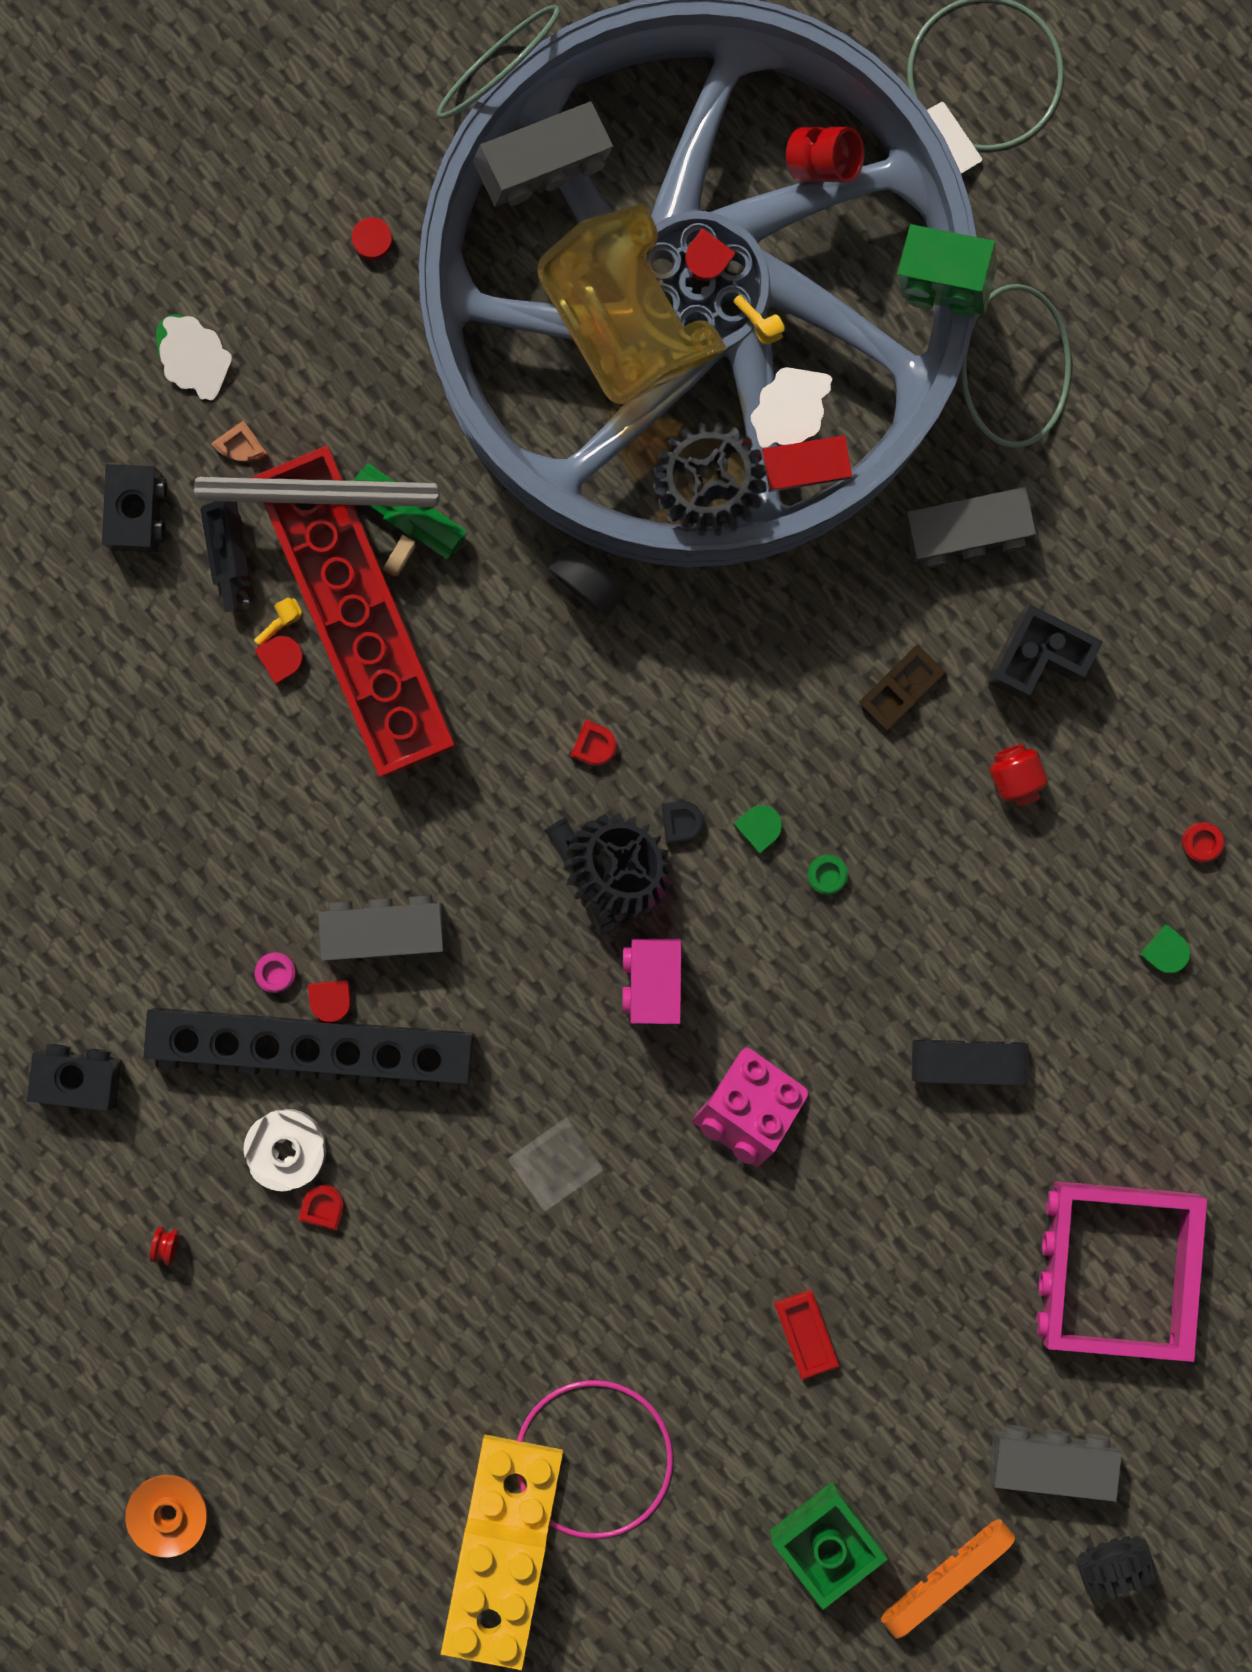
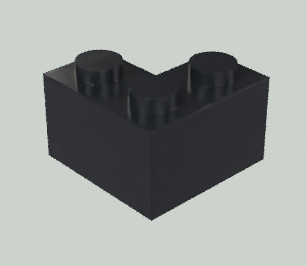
[986,605,1103,700]

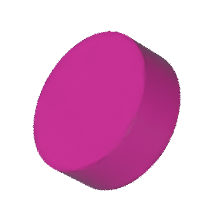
[255,952,296,993]

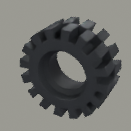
[1076,1536,1158,1600]

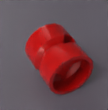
[786,127,864,183]

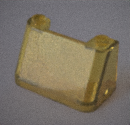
[538,203,727,404]

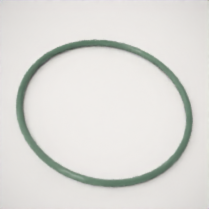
[907,0,1064,151]
[437,4,560,119]
[960,284,1071,448]

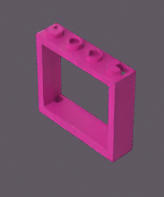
[1035,1181,1207,1362]

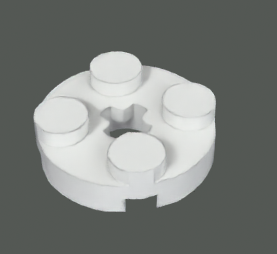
[243,1109,326,1191]

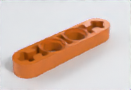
[881,1519,1015,1638]

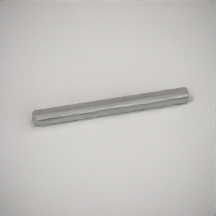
[194,477,440,507]

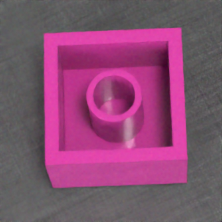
[622,938,681,1024]

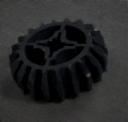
[653,422,767,536]
[563,813,673,922]

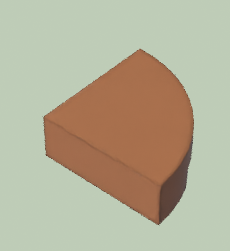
[211,420,268,462]

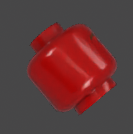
[989,744,1048,807]

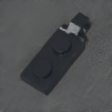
[200,501,254,612]

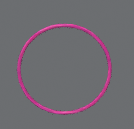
[516,1380,673,1539]

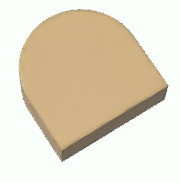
[383,535,416,577]

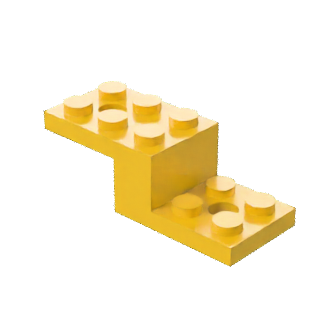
[441,1434,563,1670]

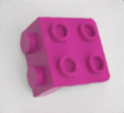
[691,1048,808,1168]

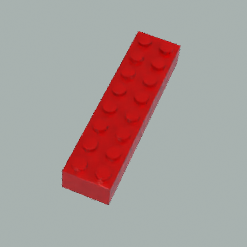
[253,445,458,779]

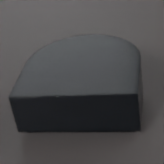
[661,801,704,843]

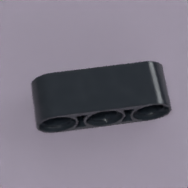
[911,1040,1029,1085]

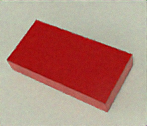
[762,435,852,492]
[774,1289,840,1380]

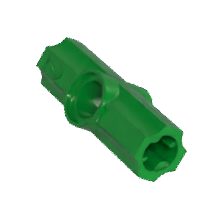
[353,463,468,562]

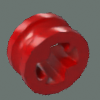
[149,1226,180,1266]

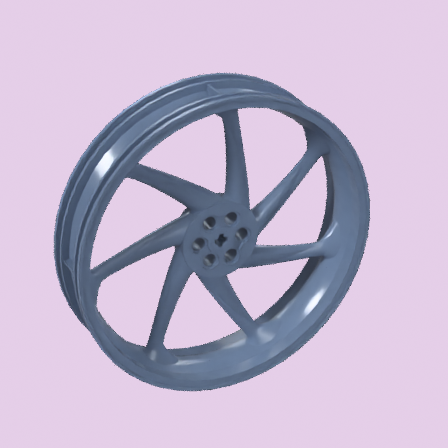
[419,0,977,567]

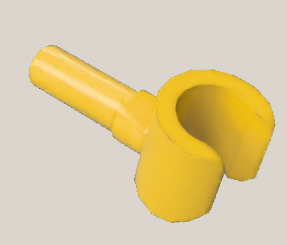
[733,295,784,344]
[254,598,302,646]

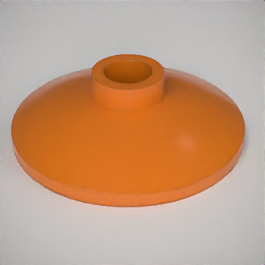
[125,1475,207,1557]

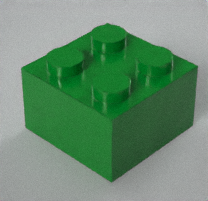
[897,224,997,317]
[769,1481,888,1610]

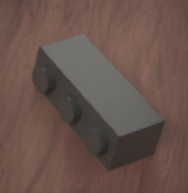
[473,102,613,207]
[903,487,1036,569]
[318,895,446,961]
[989,1425,1122,1502]

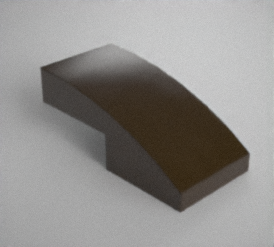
[859,643,946,730]

